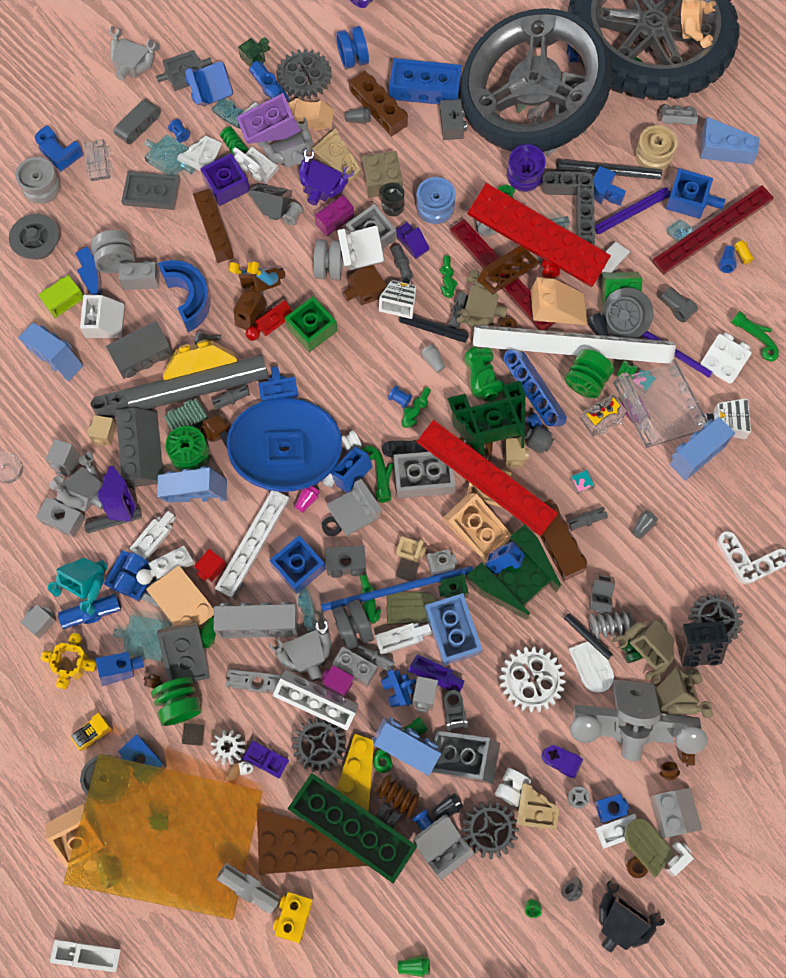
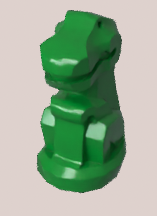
[464,346,504,401]

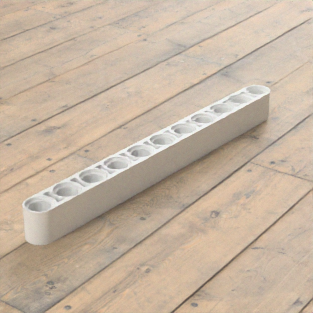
[473,325,676,363]

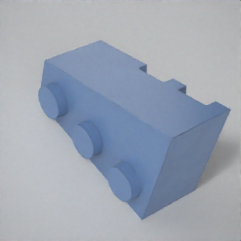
[18,322,83,382]
[157,466,227,503]

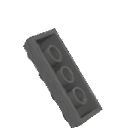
[116,408,164,488]

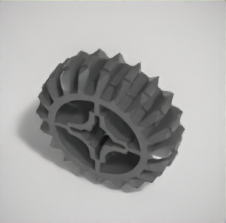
[688,593,744,644]
[291,716,347,773]
[462,800,519,860]

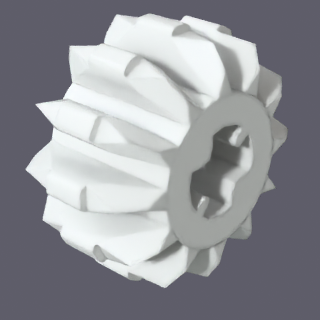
[211,730,246,765]

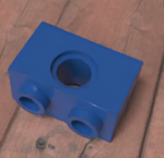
[118,734,167,784]

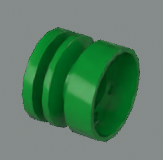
[564,349,614,399]
[165,426,210,472]
[151,677,203,726]

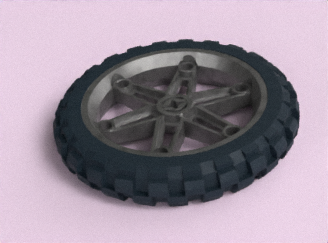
[567,0,740,101]

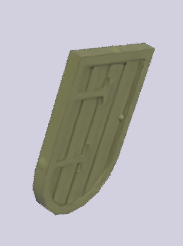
[387,592,437,625]
[624,819,674,877]

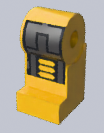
[70,713,113,751]

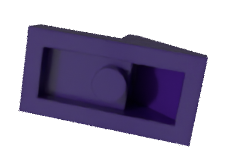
[396,222,430,259]

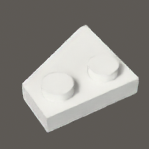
[177,136,222,171]

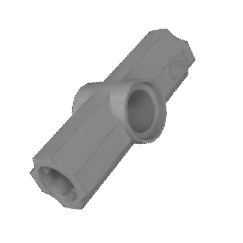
[216,863,280,914]

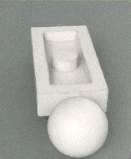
[136,546,194,585]

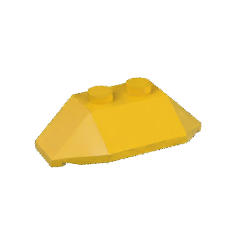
[163,340,237,380]

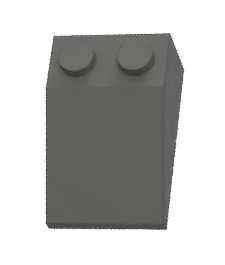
[432,731,500,784]

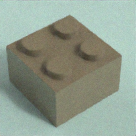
[362,151,403,198]

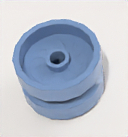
[416,177,456,224]

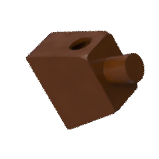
[342,265,387,305]
[234,288,267,330]

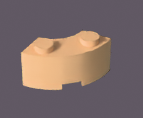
[289,98,334,130]

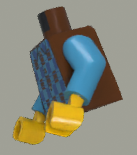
[228,262,286,293]

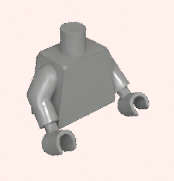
[109,26,159,81]
[258,117,313,168]
[49,452,103,511]
[268,618,331,682]

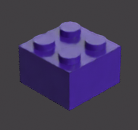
[200,153,250,206]

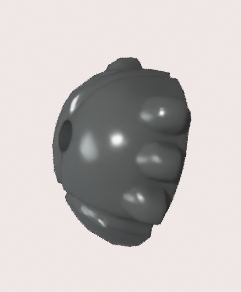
[561,877,583,902]

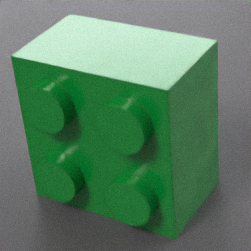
[285,296,338,353]

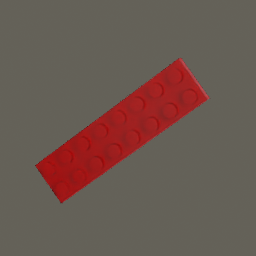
[467,183,611,287]

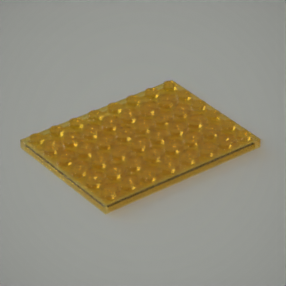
[63,754,263,920]

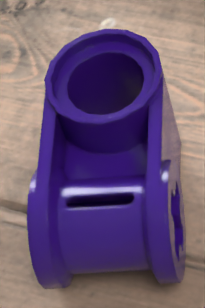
[541,745,583,779]

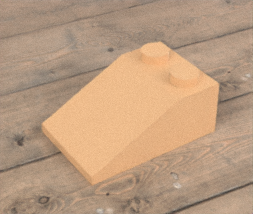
[531,277,587,325]
[442,493,512,563]
[146,565,214,626]

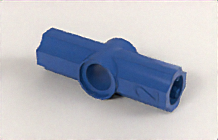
[249,61,289,101]
[58,594,121,629]

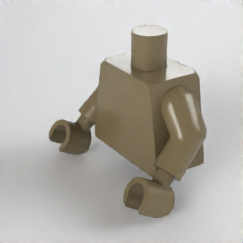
[457,270,508,328]
[612,620,674,684]
[656,667,713,718]

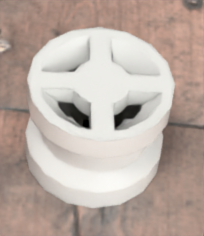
[341,430,362,453]

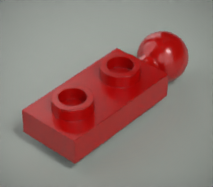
[245,300,293,341]

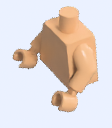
[681,0,716,48]

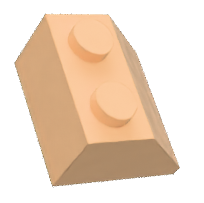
[45,804,105,868]

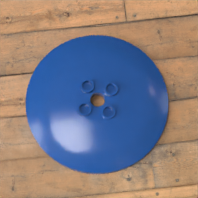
[227,398,342,492]

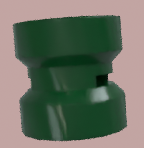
[619,639,643,663]

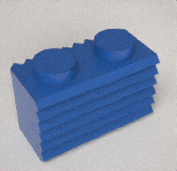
[331,447,373,493]

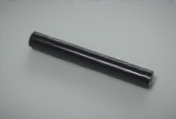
[564,614,613,660]

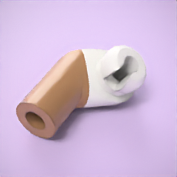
[224,761,254,785]

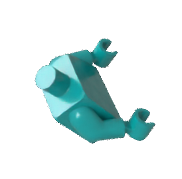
[47,558,107,615]

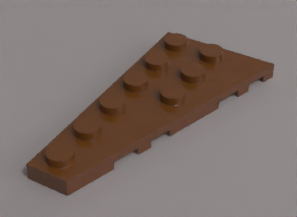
[257,809,367,875]

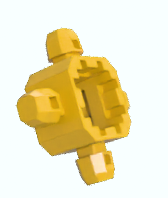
[40,633,97,690]

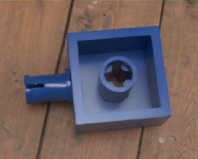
[666,168,725,219]

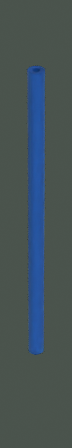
[321,566,473,612]

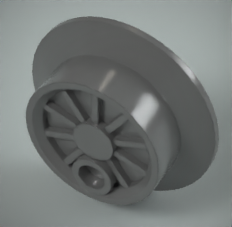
[9,214,59,260]
[602,288,654,338]

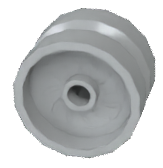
[15,157,61,204]
[91,230,135,274]
[313,239,343,281]

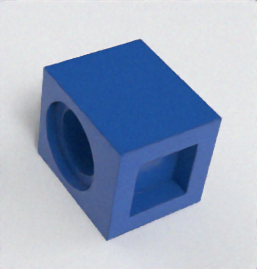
[594,794,629,823]

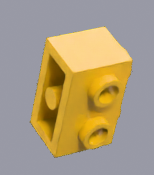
[273,892,313,943]

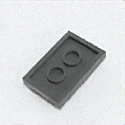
[121,171,180,210]
[157,622,210,682]

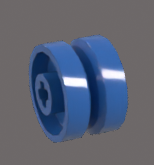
[336,26,369,70]

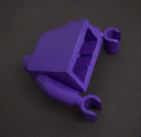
[299,148,354,206]

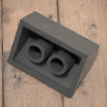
[106,321,173,379]

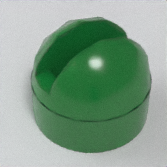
[525,898,542,918]

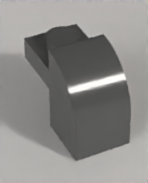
[589,574,615,613]

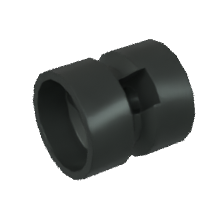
[381,183,405,217]

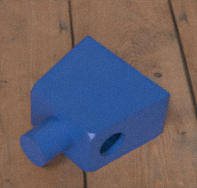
[95,652,144,686]

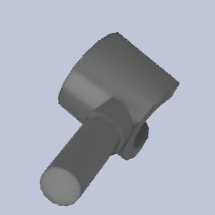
[195,332,221,345]

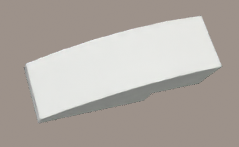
[49,939,120,972]

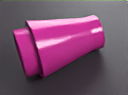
[294,486,320,513]

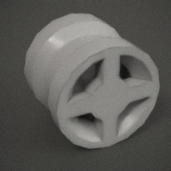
[567,786,590,809]

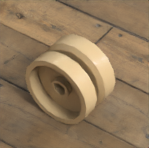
[635,125,678,171]

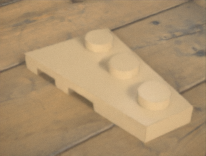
[311,128,361,184]

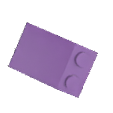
[237,93,301,144]

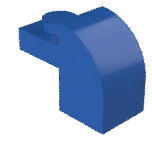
[594,166,626,206]

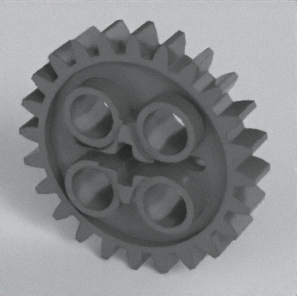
[277,49,332,100]

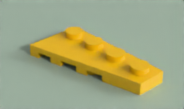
[336,734,374,812]

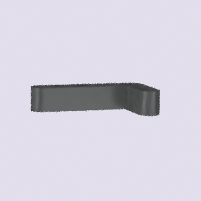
[541,171,595,245]

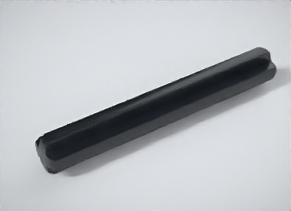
[399,315,469,343]

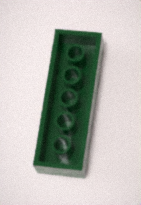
[287,773,417,884]

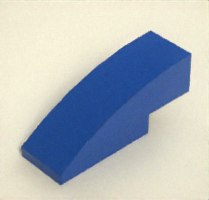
[75,246,102,295]

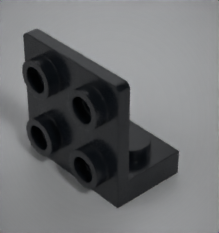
[682,622,729,667]

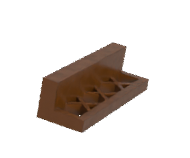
[477,246,540,295]

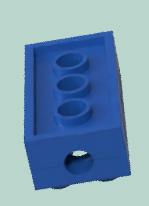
[389,58,462,105]

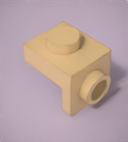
[395,536,426,563]

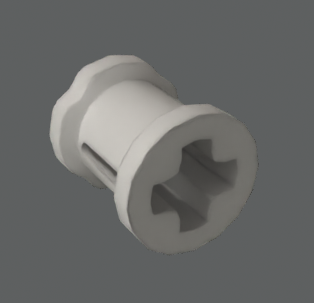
[282,202,304,226]

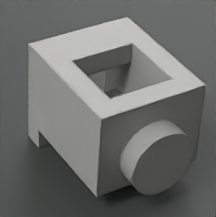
[426,549,457,576]

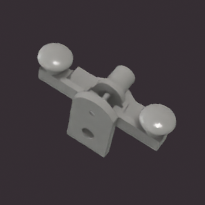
[570,680,708,761]

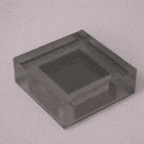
[395,557,420,582]
[182,723,205,746]

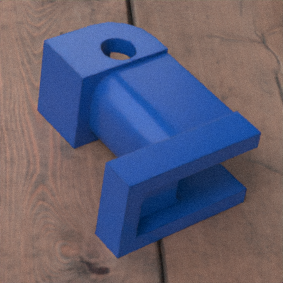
[35,125,84,172]

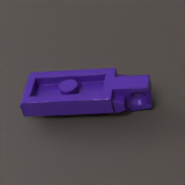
[408,654,465,693]

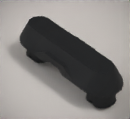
[382,440,428,457]

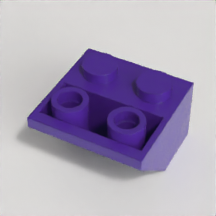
[98,466,137,521]

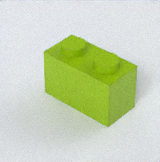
[38,275,83,318]

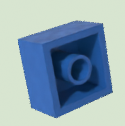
[269,535,326,595]

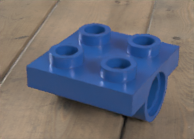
[104,550,150,602]

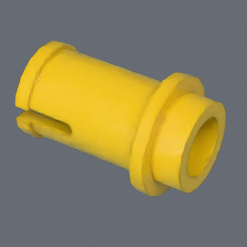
[734,240,755,265]

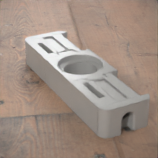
[226,670,282,693]

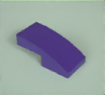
[242,740,289,779]

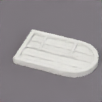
[568,638,614,693]

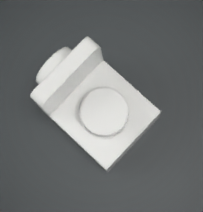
[666,842,694,876]

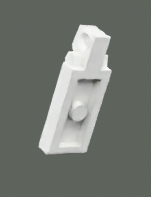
[130,511,176,560]
[375,623,432,655]

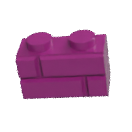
[315,195,354,236]

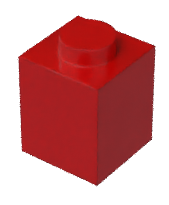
[194,549,227,583]

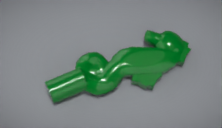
[440,255,458,299]
[401,387,431,428]
[359,575,381,624]

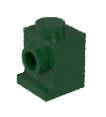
[438,574,469,599]

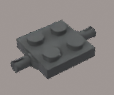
[156,50,212,91]

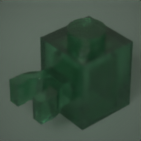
[238,37,270,67]

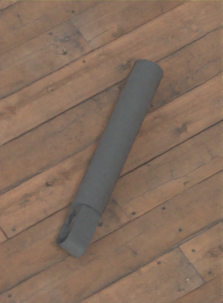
[90,354,268,418]

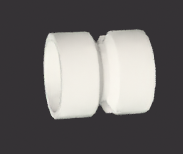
[494,768,531,808]

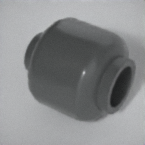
[525,426,554,454]

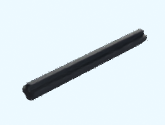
[557,159,662,180]

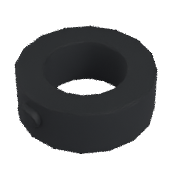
[322,516,342,537]

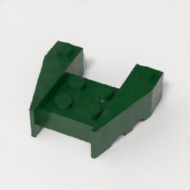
[447,381,526,458]
[466,524,561,620]

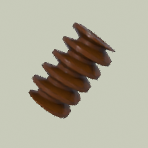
[374,773,420,818]

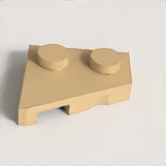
[517,783,559,830]

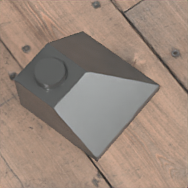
[249,183,292,220]

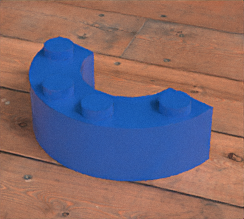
[158,260,211,332]

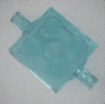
[144,134,195,175]
[113,615,171,662]

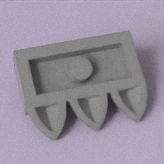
[660,104,698,125]

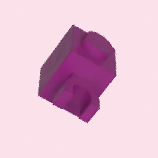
[322,665,355,698]

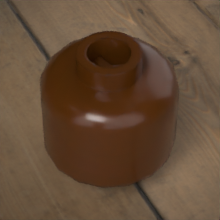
[200,415,230,442]

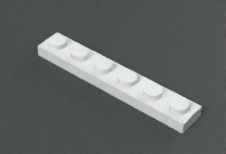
[215,491,290,599]

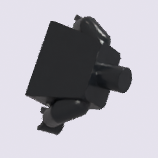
[599,880,665,953]

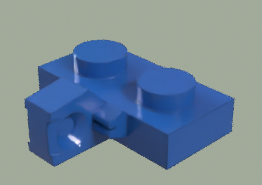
[258,366,298,401]

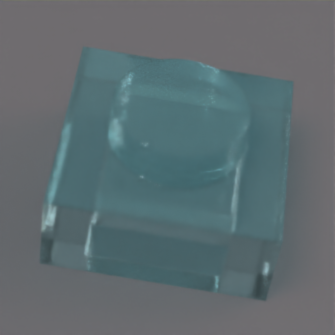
[666,219,693,242]

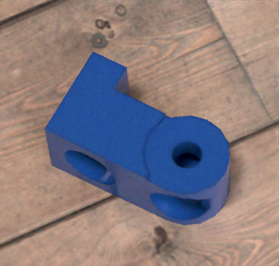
[485,541,525,574]

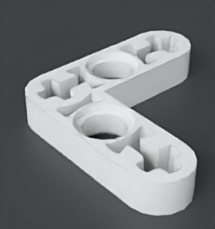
[717,531,786,585]

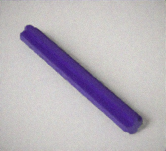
[595,187,670,234]

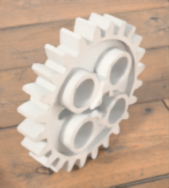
[499,647,566,713]

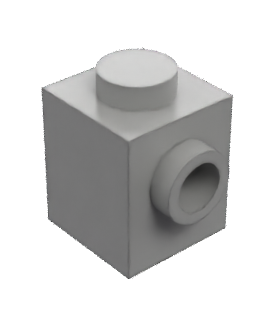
[20,605,56,639]

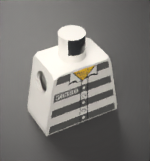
[379,279,416,319]
[704,399,751,439]

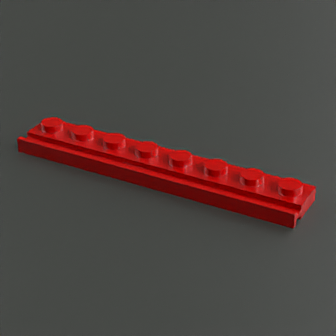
[416,420,558,536]

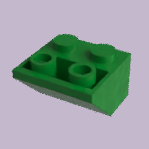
[601,272,643,305]

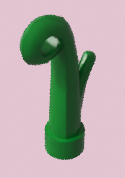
[730,311,779,362]
[361,445,393,503]
[373,717,428,773]

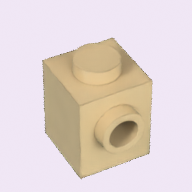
[87,415,117,447]
[504,438,529,469]

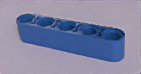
[504,350,567,427]

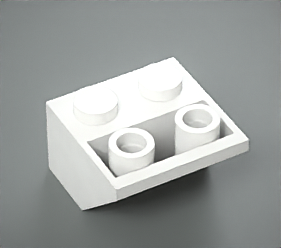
[80,295,125,338]

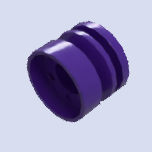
[506,144,546,192]

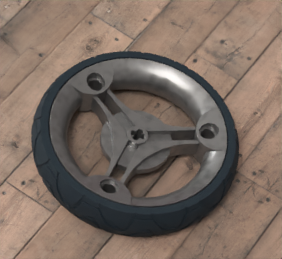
[461,8,612,152]

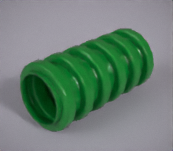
[220,127,248,156]

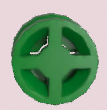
[616,360,638,383]

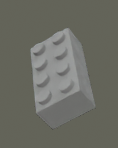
[214,602,298,639]

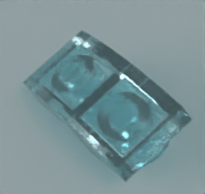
[211,99,244,129]
[298,590,316,633]

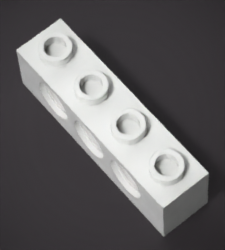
[273,670,358,730]

